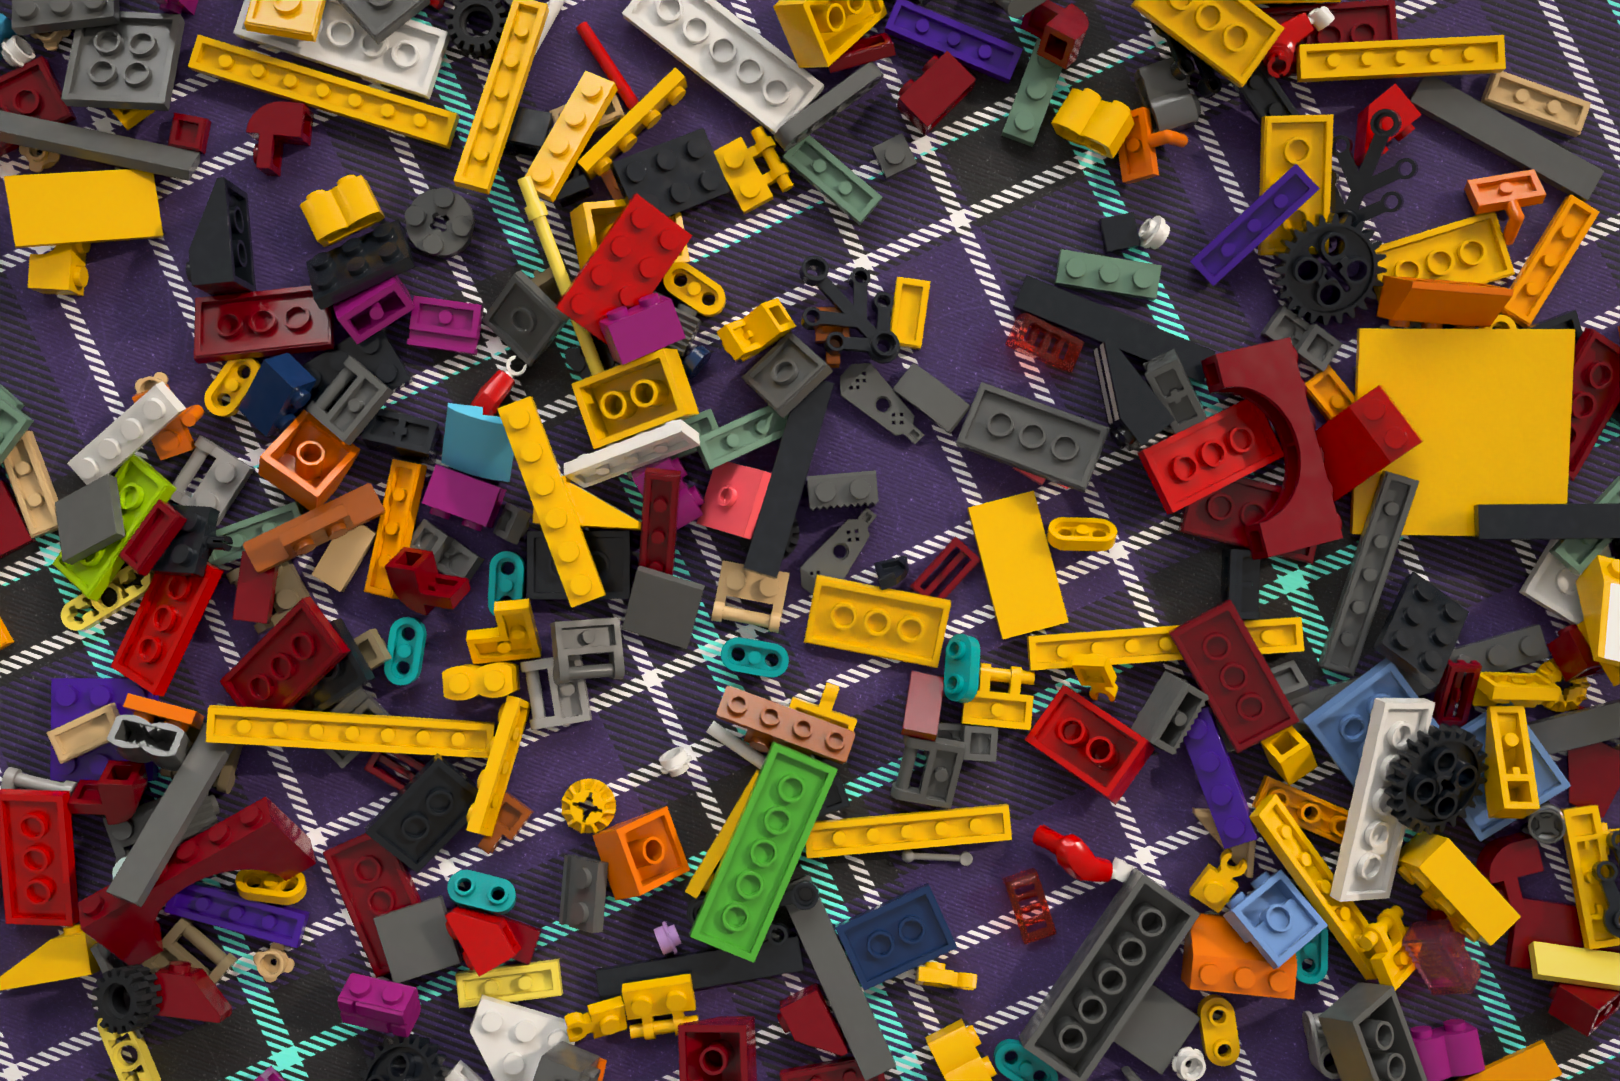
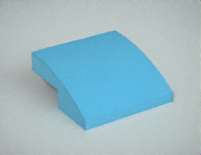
[441,403,514,482]

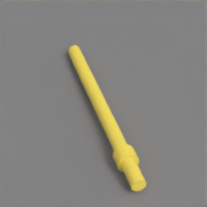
[517,175,604,376]

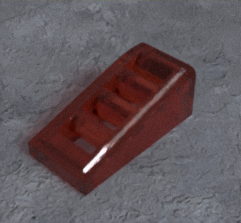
[1005,313,1084,373]
[1002,868,1057,945]

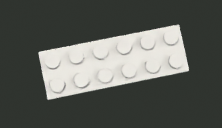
[233,0,450,100]
[622,0,824,135]
[1330,698,1435,902]

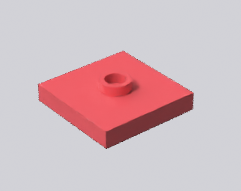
[696,462,771,540]

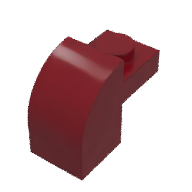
[1020,0,1089,69]
[246,101,314,177]
[385,547,471,615]
[67,760,148,825]
[1476,832,1544,913]

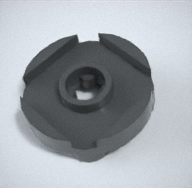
[405,188,476,258]

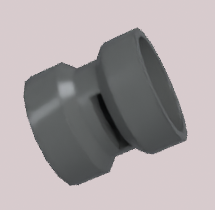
[1528,803,1566,844]

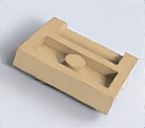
[711,560,790,633]

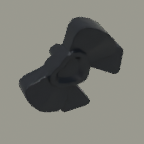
[565,335,616,379]

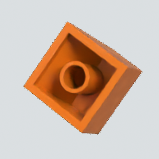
[258,409,361,511]
[592,806,690,900]

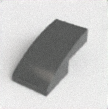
[1260,306,1343,372]
[893,363,971,434]
[410,519,484,582]
[923,722,998,762]

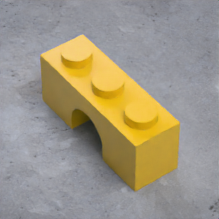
[28,243,91,296]

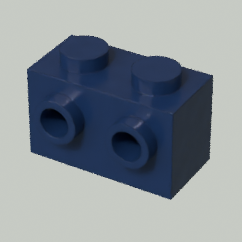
[238,353,316,437]

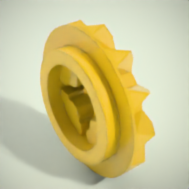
[1536,658,1591,712]
[561,779,616,834]

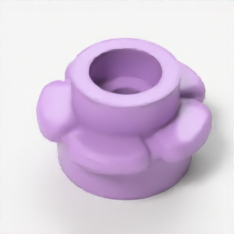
[654,921,682,955]

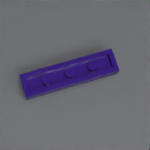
[884,0,1023,84]
[1190,164,1320,286]
[1183,706,1260,849]
[164,881,310,948]

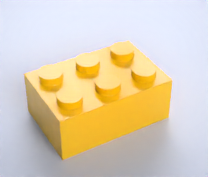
[571,348,699,449]
[1397,831,1521,946]

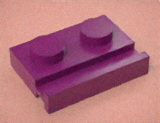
[407,295,484,355]

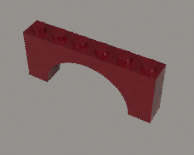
[1201,337,1343,560]
[78,796,316,965]

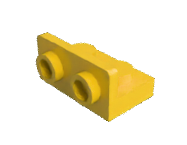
[1472,672,1561,708]

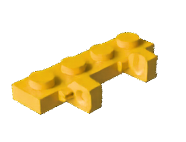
[1560,805,1620,949]

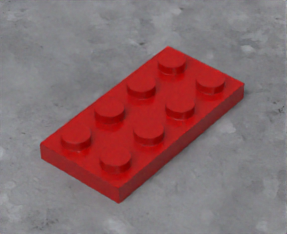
[555,193,692,346]
[1137,399,1284,515]
[110,562,224,696]
[0,789,80,926]

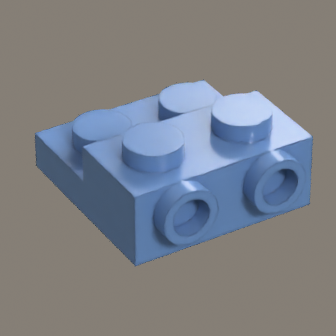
[1223,869,1328,969]

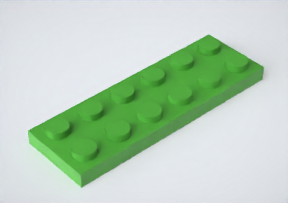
[689,741,838,963]

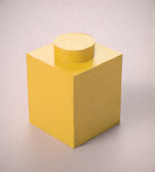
[1261,726,1318,786]

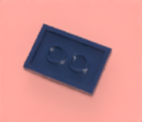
[835,883,958,991]

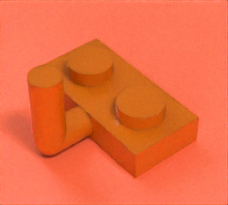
[1118,107,1188,184]
[1464,169,1547,245]
[132,384,204,460]
[123,693,204,733]

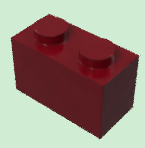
[897,51,976,136]

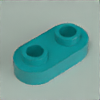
[488,551,526,616]
[384,617,427,685]
[944,633,980,703]
[721,637,789,678]
[447,870,516,915]
[1296,927,1328,984]
[993,1039,1058,1081]

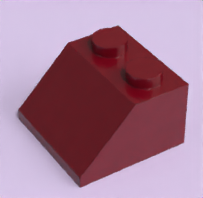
[678,1016,757,1081]

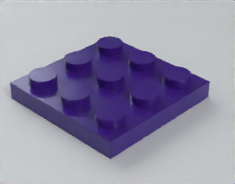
[50,678,159,781]

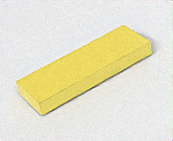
[1528,941,1620,991]
[455,959,563,1008]

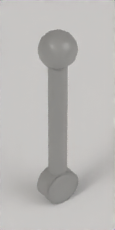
[901,849,973,866]

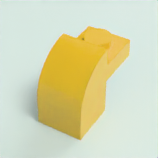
[716,298,796,361]

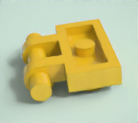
[714,126,794,214]
[961,663,1035,730]
[1359,905,1426,991]
[622,974,699,1040]

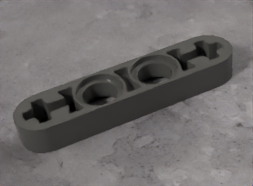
[774,62,884,151]

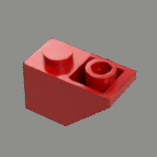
[1354,83,1421,166]
[445,906,522,977]

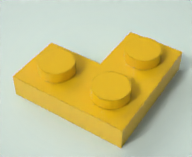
[466,598,542,664]

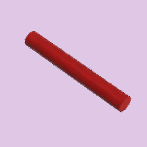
[576,22,640,111]

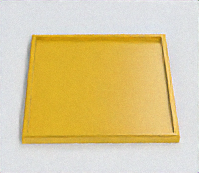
[1350,328,1575,536]

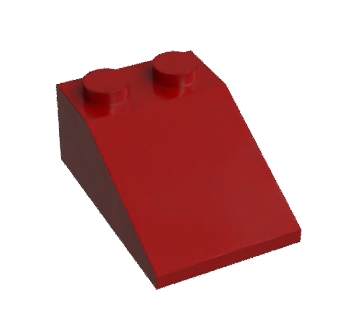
[1315,385,1423,502]
[1025,684,1155,805]

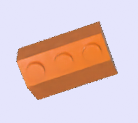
[1377,275,1514,329]
[1181,913,1297,1000]

